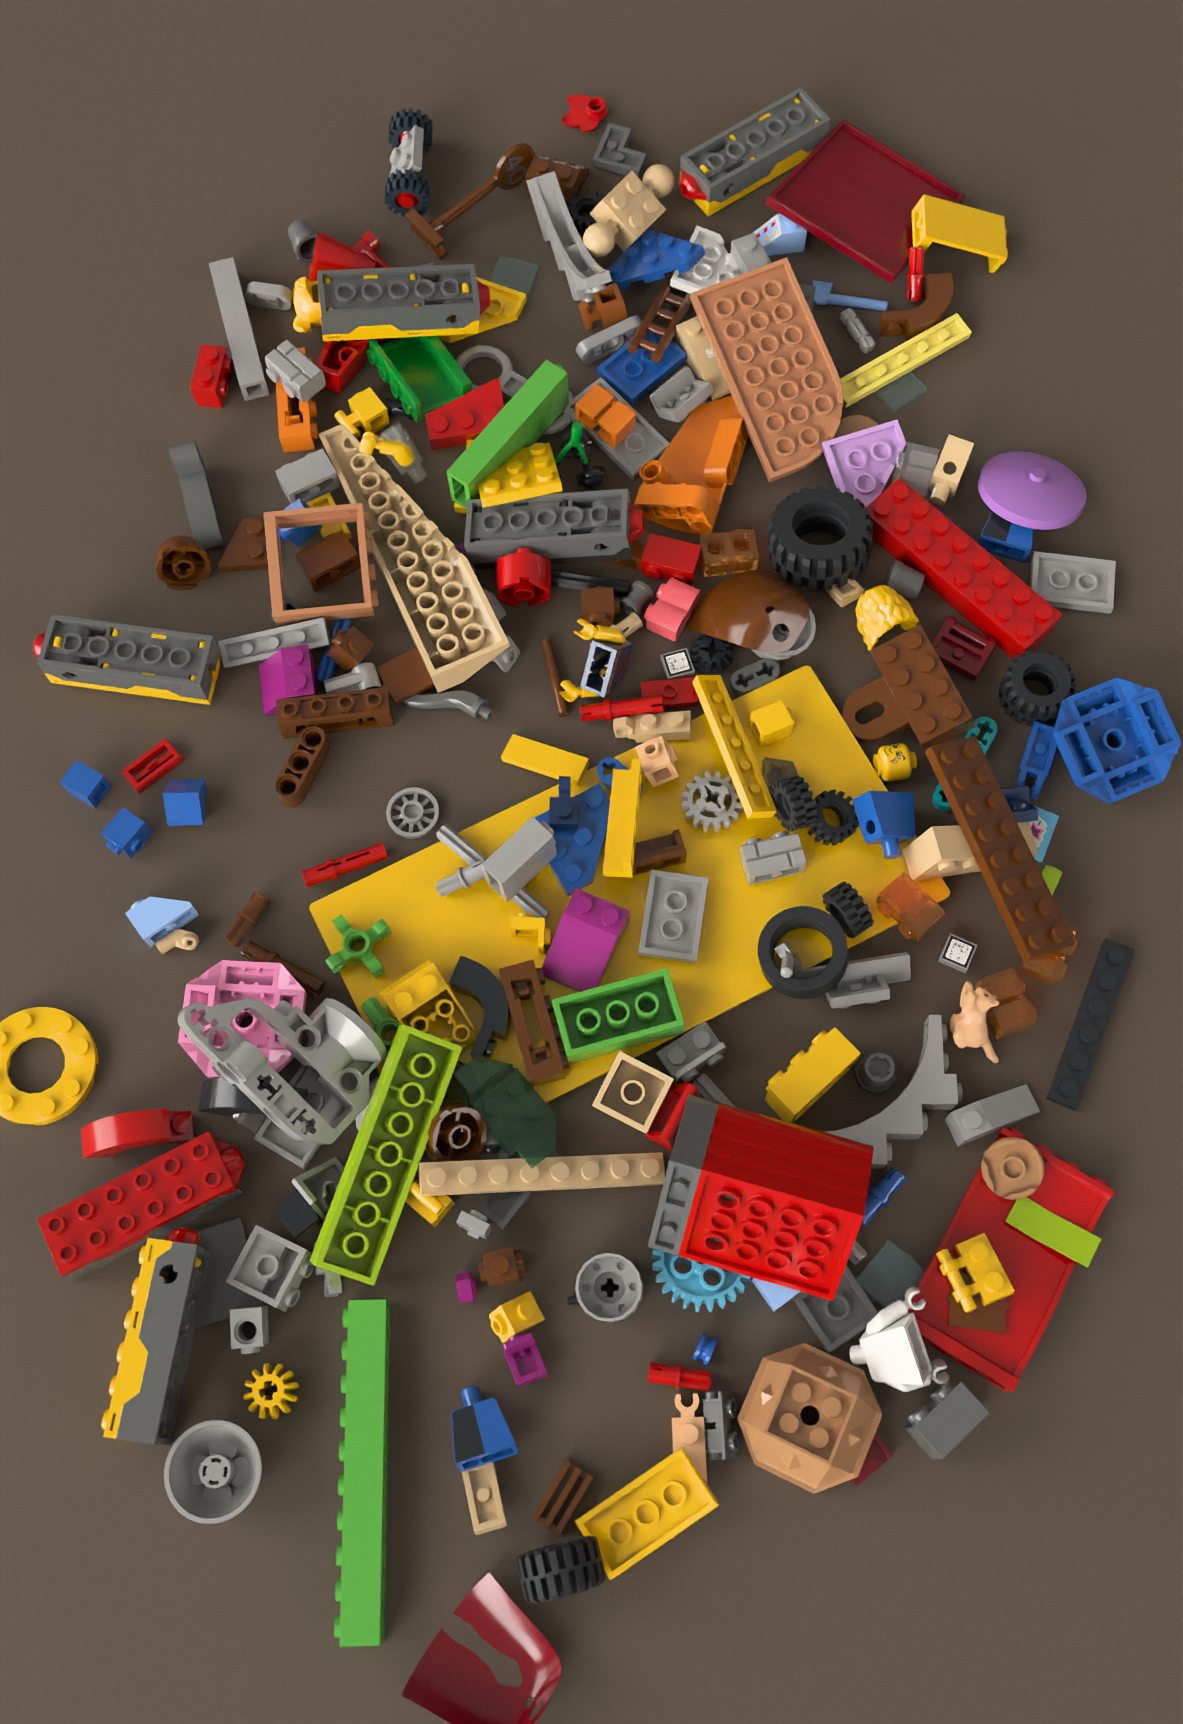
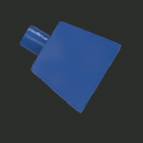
[852,790,915,859]

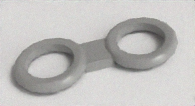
[456,345,574,434]

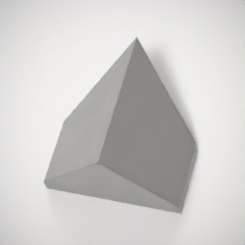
[291,1157,344,1221]

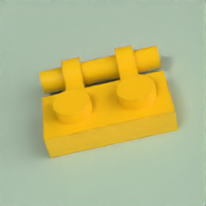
[936,1233,1015,1313]

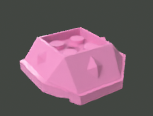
[178,960,307,1079]

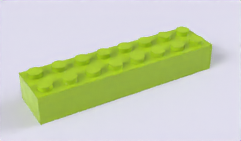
[309,1025,462,1286]

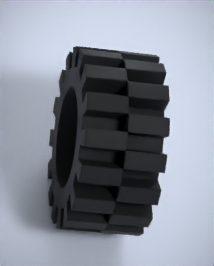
[567,190,605,239]
[771,775,817,832]
[805,789,859,846]
[822,881,874,938]

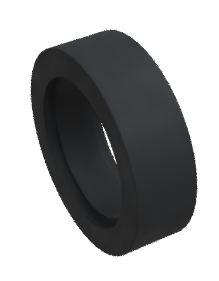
[758,906,849,999]

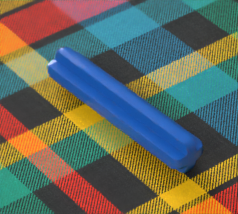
[315,618,352,685]

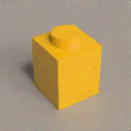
[749,700,795,747]

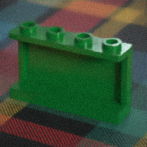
[367,336,472,423]

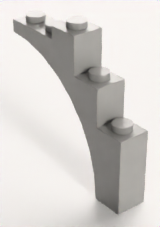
[526,171,612,303]
[825,1015,963,1169]

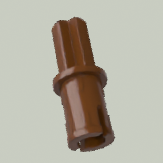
[225,892,270,947]

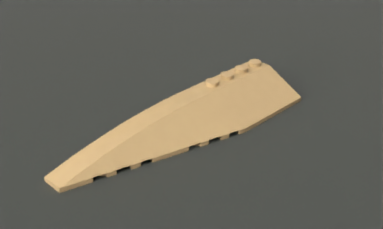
[319,424,510,693]

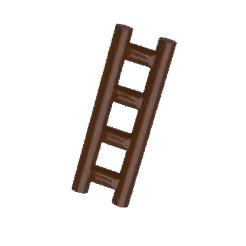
[627,284,692,363]

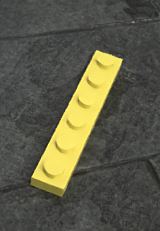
[840,313,972,408]

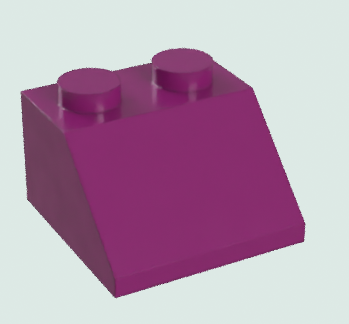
[259,644,318,716]

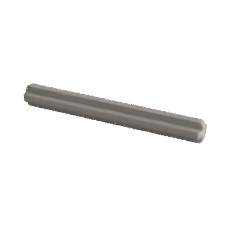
[436,824,550,920]

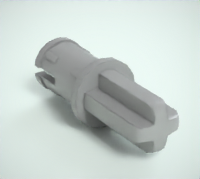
[435,858,486,896]

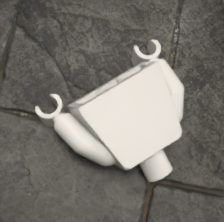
[850,1287,949,1392]

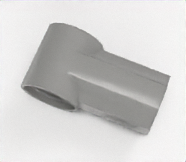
[324,663,382,694]

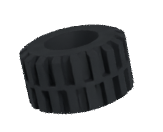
[998,649,1076,726]
[516,1536,607,1603]

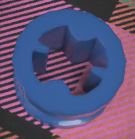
[692,1332,718,1366]

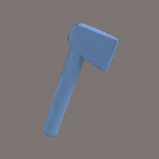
[813,281,889,311]

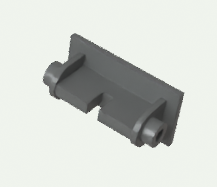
[703,1391,739,1460]

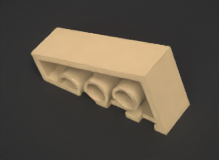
[903,822,1038,882]

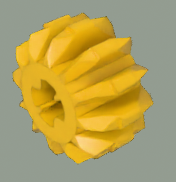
[244,1363,299,1419]

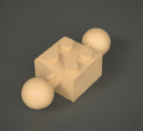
[583,164,674,257]

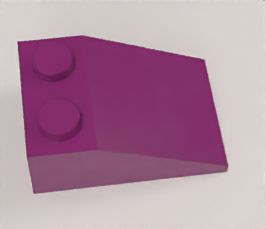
[542,888,630,992]

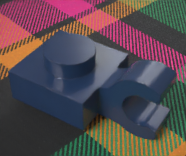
[549,776,579,829]

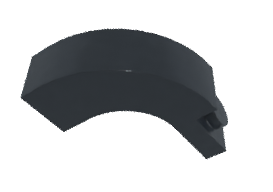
[449,956,510,1064]
[198,1077,308,1120]

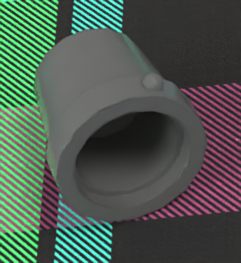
[288,219,320,262]
[884,560,925,600]
[854,1052,897,1094]

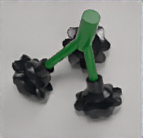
[554,421,606,489]

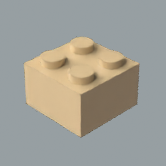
[592,1051,674,1134]

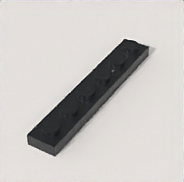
[1046,938,1134,1111]

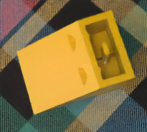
[378,960,478,1049]

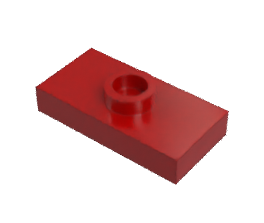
[640,677,698,709]

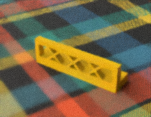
[603,759,642,878]

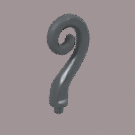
[402,690,494,720]

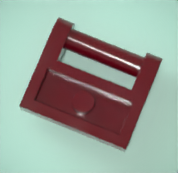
[932,615,998,681]

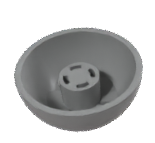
[164,1420,262,1524]

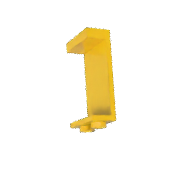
[912,194,1008,273]

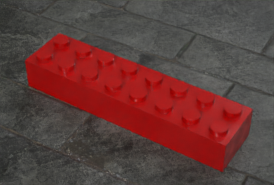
[866,478,1063,660]

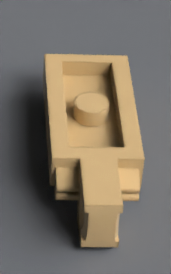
[613,711,692,743]

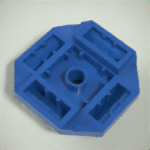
[1053,677,1182,804]

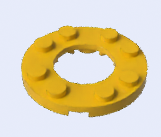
[0,1007,98,1126]

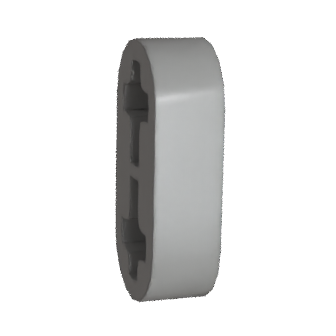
[244,282,293,310]

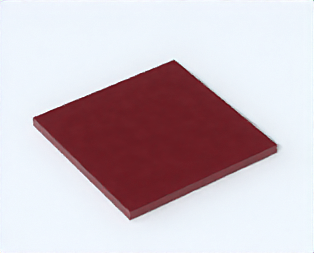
[765,119,966,284]

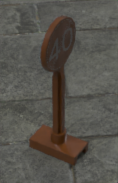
[406,143,535,260]

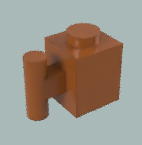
[579,283,628,331]

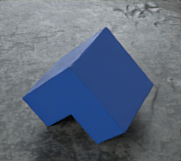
[163,779,208,826]

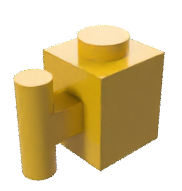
[335,387,390,439]
[405,1179,455,1228]

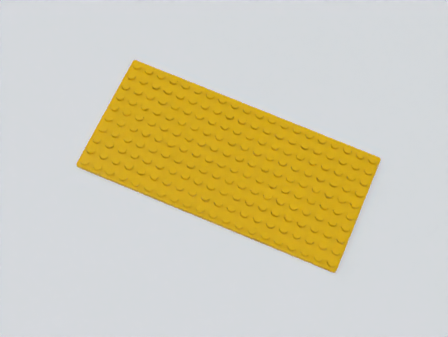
[309,665,950,1160]

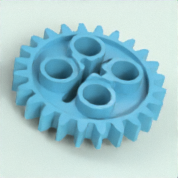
[652,1249,750,1312]

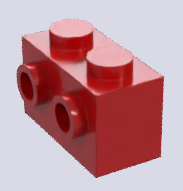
[190,344,234,409]

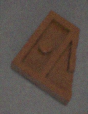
[218,517,268,572]

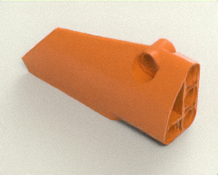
[634,395,749,535]

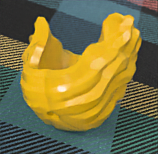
[855,585,919,651]

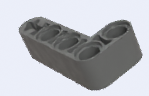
[169,441,224,549]

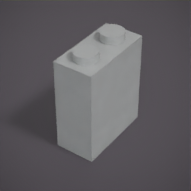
[481,816,557,902]

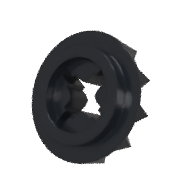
[690,634,734,674]

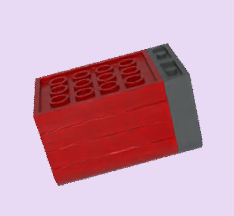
[648,1094,874,1301]

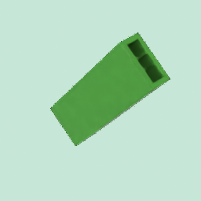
[447,360,569,510]

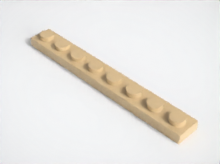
[419,1152,665,1196]

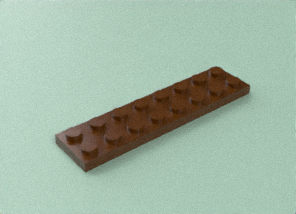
[925,736,1075,962]

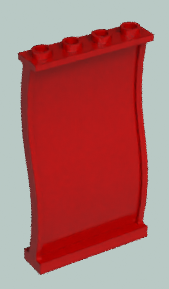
[908,1127,1115,1393]

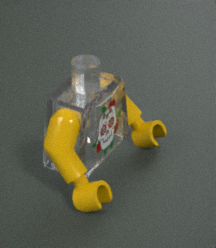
[358,421,428,484]

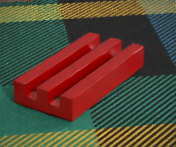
[121,738,184,795]

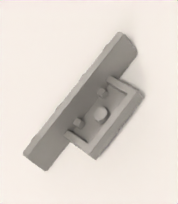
[793,952,911,1009]

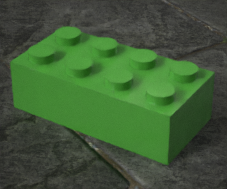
[552,968,685,1065]

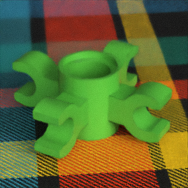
[325,914,392,979]

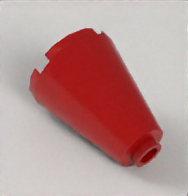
[309,232,380,282]

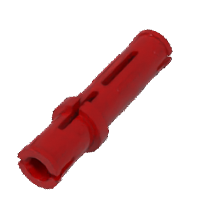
[580,694,665,722]
[301,842,388,888]

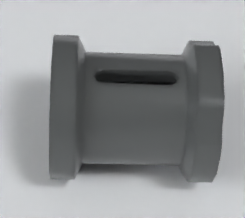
[619,581,654,616]

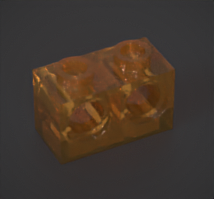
[699,529,759,577]

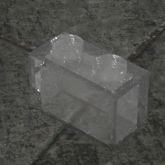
[891,442,940,499]

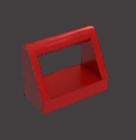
[645,1083,700,1152]

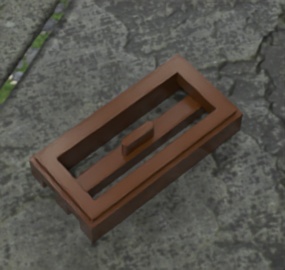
[532,1459,593,1536]

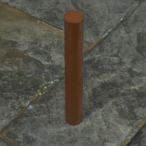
[541,639,569,717]

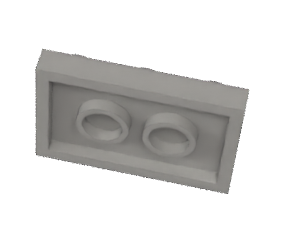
[1030,551,1116,614]
[638,870,708,964]

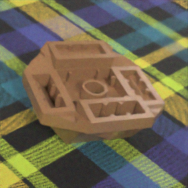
[737,1343,883,1494]

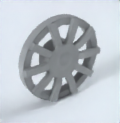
[386,787,440,840]

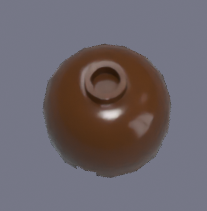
[155,535,211,591]
[426,1102,487,1162]

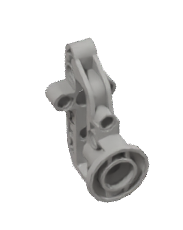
[178,998,387,1145]

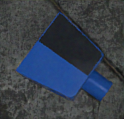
[978,512,1033,563]
[451,1386,519,1472]

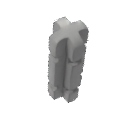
[840,308,876,353]

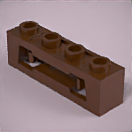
[276,687,394,739]
[499,960,569,1088]

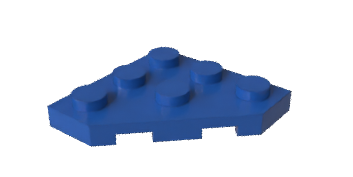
[605,229,705,290]
[535,783,610,896]

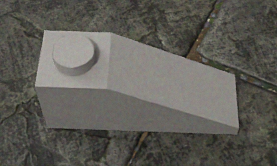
[944,1084,1040,1147]

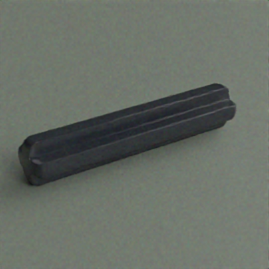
[551,570,630,596]

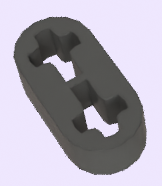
[730,658,780,697]

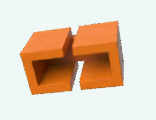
[575,384,636,449]

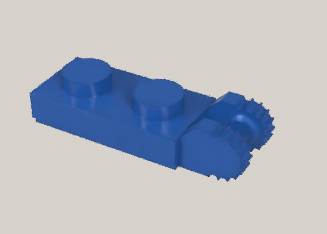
[1014,721,1057,800]

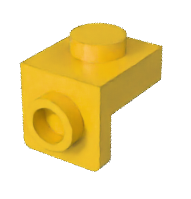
[509,913,551,954]
[489,1291,545,1343]

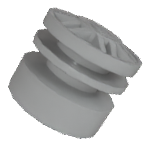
[575,1253,644,1322]

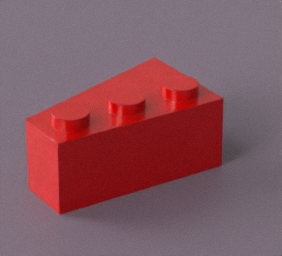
[425,377,504,450]

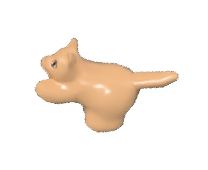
[949,981,999,1063]

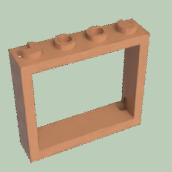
[264,503,379,625]

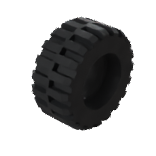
[768,486,873,591]

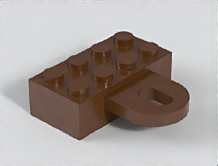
[843,625,975,754]

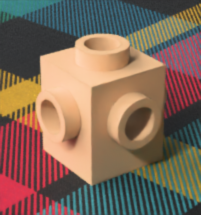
[636,736,679,787]

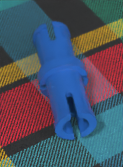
[862,1167,907,1226]

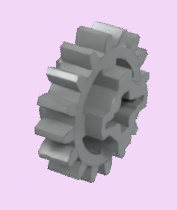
[681,771,743,833]

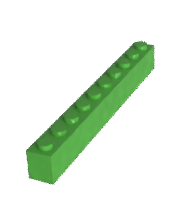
[334,1299,390,1647]

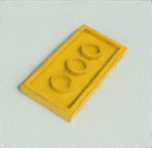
[575,1447,720,1581]

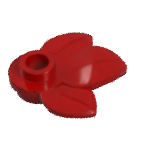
[561,94,608,133]

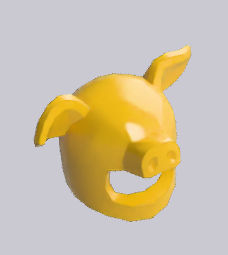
[293,277,322,333]

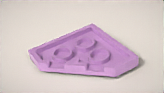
[822,419,906,508]

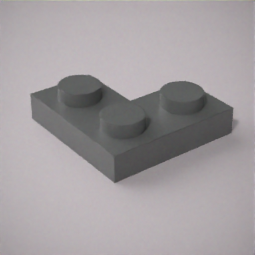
[592,123,647,178]

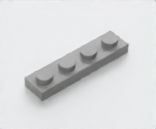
[218,617,332,668]

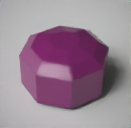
[455,1271,477,1304]

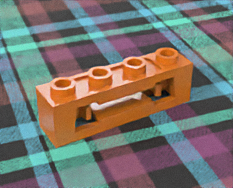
[276,347,319,453]

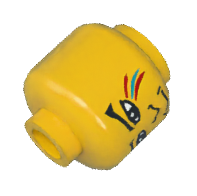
[873,743,917,782]

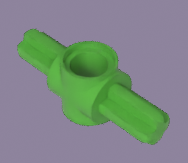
[362,997,401,1054]

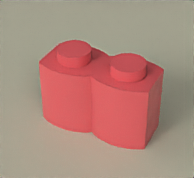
[644,577,700,642]

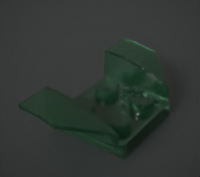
[453,1057,556,1169]

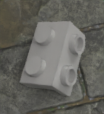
[650,366,714,423]

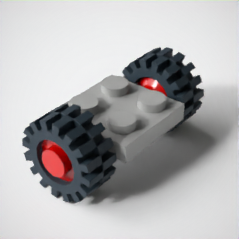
[385,108,433,217]

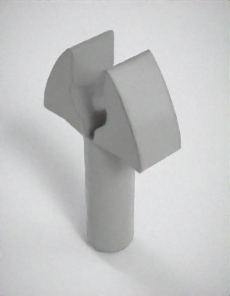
[774,942,802,978]

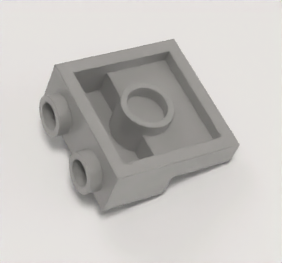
[226,1225,315,1312]

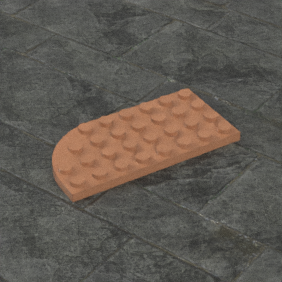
[690,257,843,482]

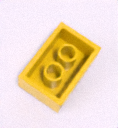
[764,1027,861,1123]

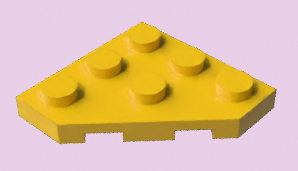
[437,277,527,343]
[478,443,563,508]

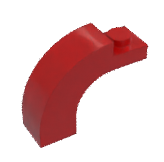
[81,1108,194,1159]

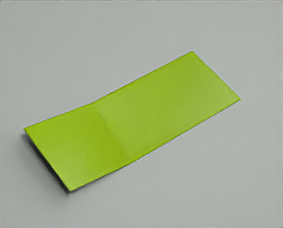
[1006,1197,1101,1268]

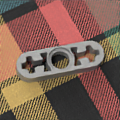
[576,316,642,364]

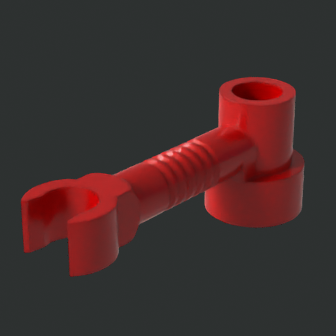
[352,231,392,268]

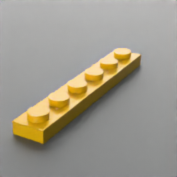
[692,675,777,819]

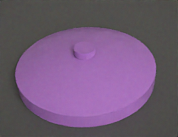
[978,452,1087,530]

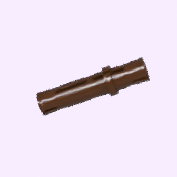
[241,940,325,998]

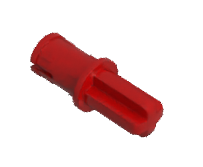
[905,247,926,301]
[648,1361,712,1391]

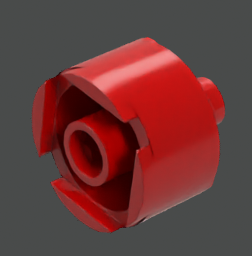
[497,548,551,607]

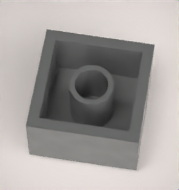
[904,1382,990,1459]

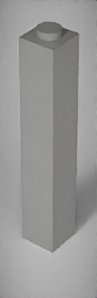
[209,257,270,401]

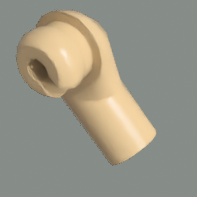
[155,929,199,955]

